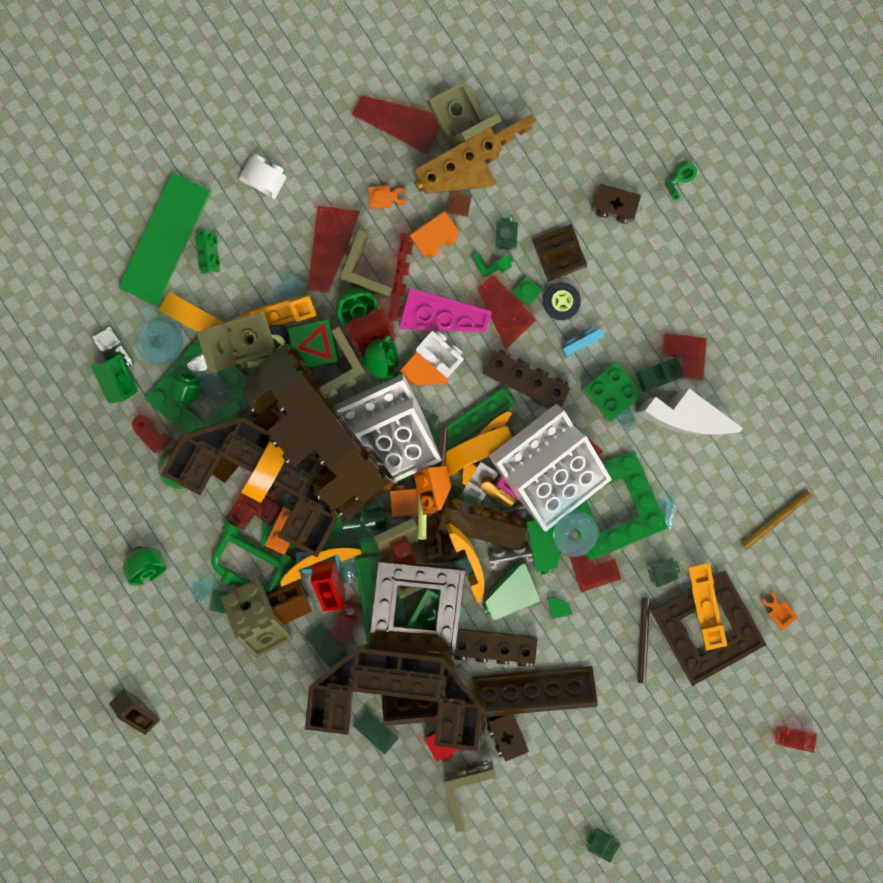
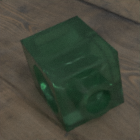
[495,218,518,250]
[585,827,620,863]

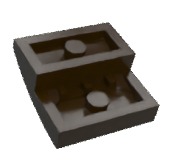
[532,224,587,282]
[417,519,467,563]

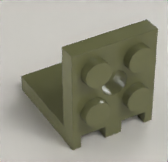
[427,81,502,147]
[340,230,393,299]
[197,312,276,374]
[320,327,366,400]
[374,519,431,599]
[220,578,293,658]
[443,760,496,833]

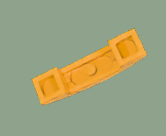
[159,292,224,332]
[230,295,317,338]
[462,411,512,486]
[241,414,285,503]
[434,426,513,477]
[446,523,484,603]
[280,546,362,586]
[688,562,727,650]

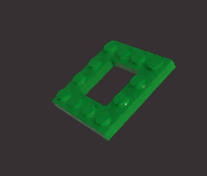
[144,338,249,434]
[569,450,668,562]

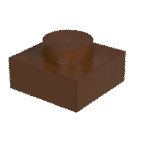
[447,191,472,217]

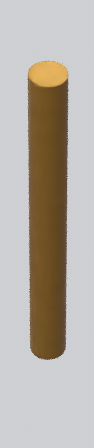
[741,490,812,550]

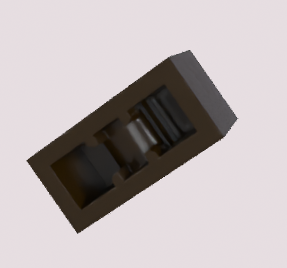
[591,183,641,224]
[486,714,529,762]

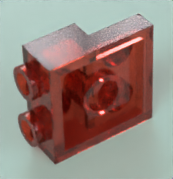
[344,308,397,355]

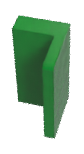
[91,354,138,403]

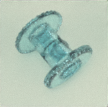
[135,320,184,365]
[553,511,598,557]

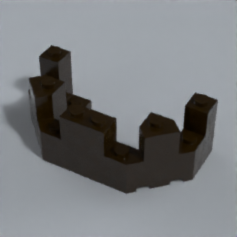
[242,343,398,520]
[159,417,338,557]
[305,644,486,751]

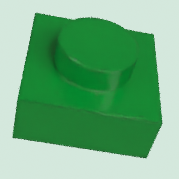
[512,276,542,306]

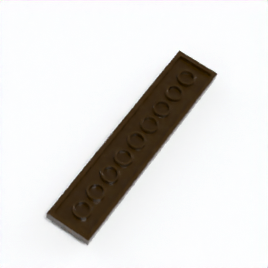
[382,666,598,726]

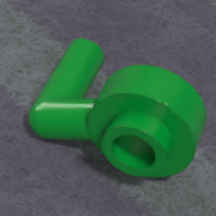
[665,160,697,200]
[471,253,514,277]

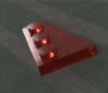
[477,274,537,349]

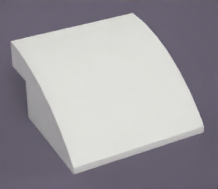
[334,374,442,481]
[636,389,743,435]
[489,404,612,532]

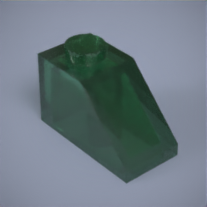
[646,557,680,588]

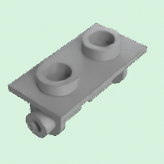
[488,544,533,571]

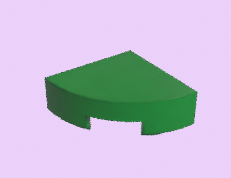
[547,597,573,619]

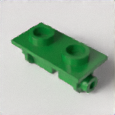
[195,229,220,274]

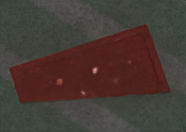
[352,95,440,155]
[307,206,360,293]
[388,232,414,322]

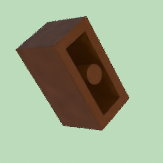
[267,581,313,625]

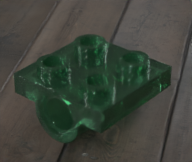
[341,497,387,546]

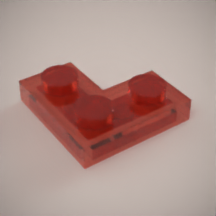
[662,333,707,381]
[226,493,283,530]
[568,547,622,592]

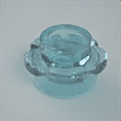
[340,566,359,583]

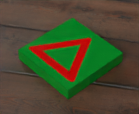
[288,319,339,368]

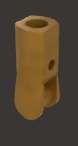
[481,476,516,508]

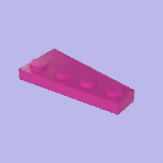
[399,288,492,332]

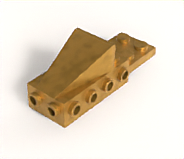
[413,114,536,194]

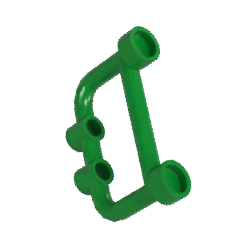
[211,520,296,595]

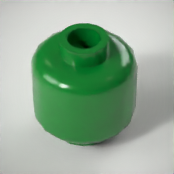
[170,373,200,406]

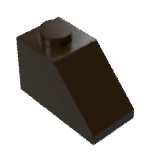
[109,689,160,735]

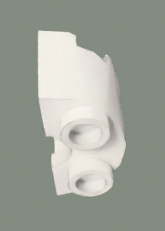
[238,154,287,199]
[416,331,464,378]

